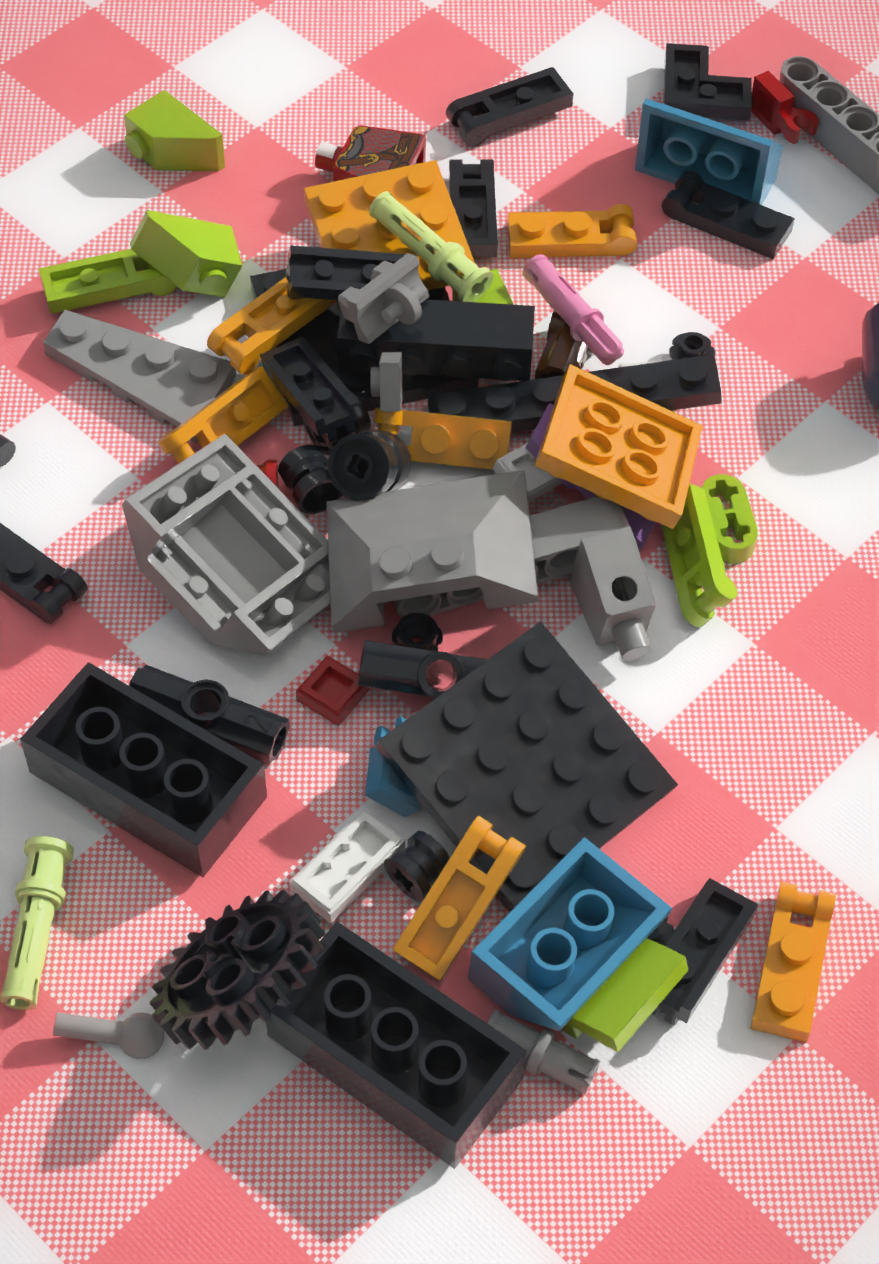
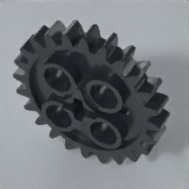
[150,890,325,1050]

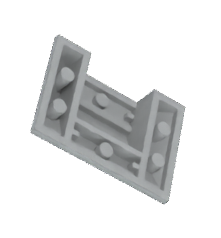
[122,434,331,656]
[326,470,539,633]

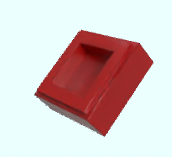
[296,655,370,727]

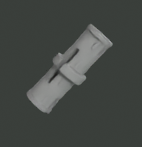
[487,1009,601,1095]

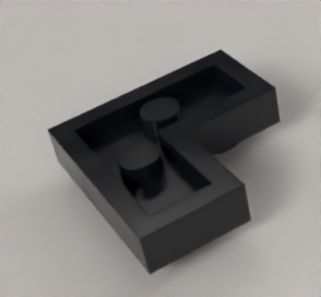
[663,43,752,121]

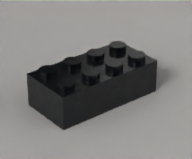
[20,662,267,877]
[266,921,527,1169]

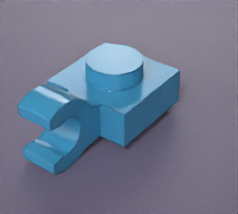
[365,716,420,817]

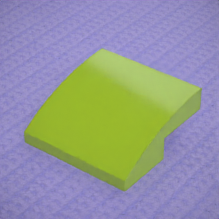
[561,939,689,1053]

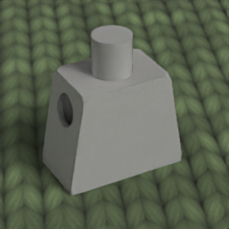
[569,526,656,661]

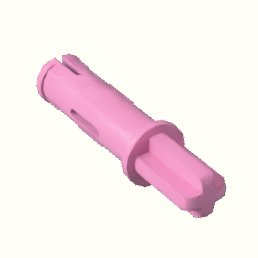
[522,254,624,365]

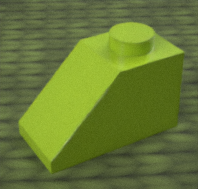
[124,89,225,171]
[130,210,243,298]

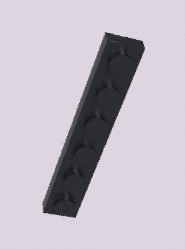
[427,354,722,433]

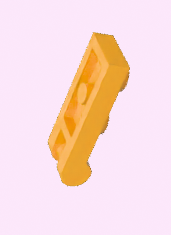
[507,204,637,258]
[207,277,337,375]
[157,366,289,464]
[374,408,512,470]
[392,816,526,981]
[750,881,836,1043]

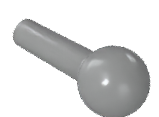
[53,1012,164,1059]

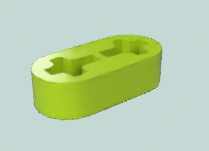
[701,474,758,564]

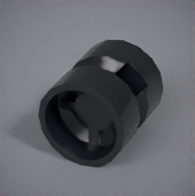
[328,430,411,499]

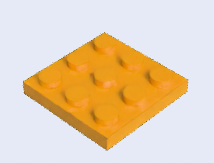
[304,160,475,291]
[534,364,703,529]

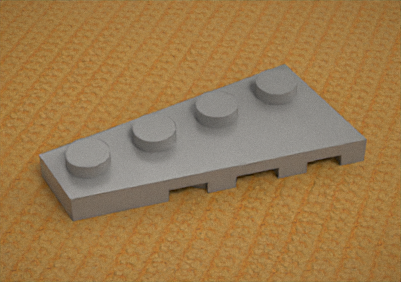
[43,310,236,444]

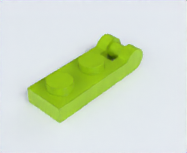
[38,249,177,314]
[661,483,738,627]

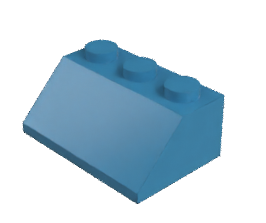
[635,98,783,205]
[468,837,672,1031]

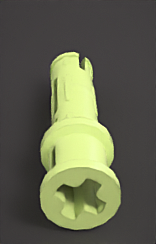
[369,191,493,302]
[0,836,74,1010]

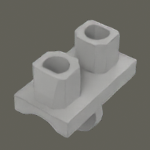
[338,253,429,344]

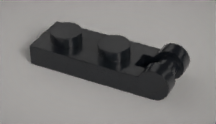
[445,67,574,147]
[449,159,498,258]
[661,170,795,259]
[0,523,88,624]

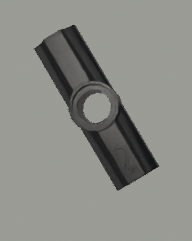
[357,640,488,698]
[129,665,290,764]

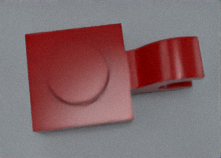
[751,70,819,144]

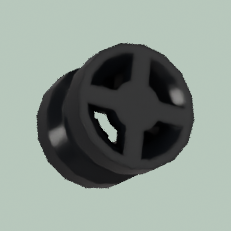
[384,830,450,902]

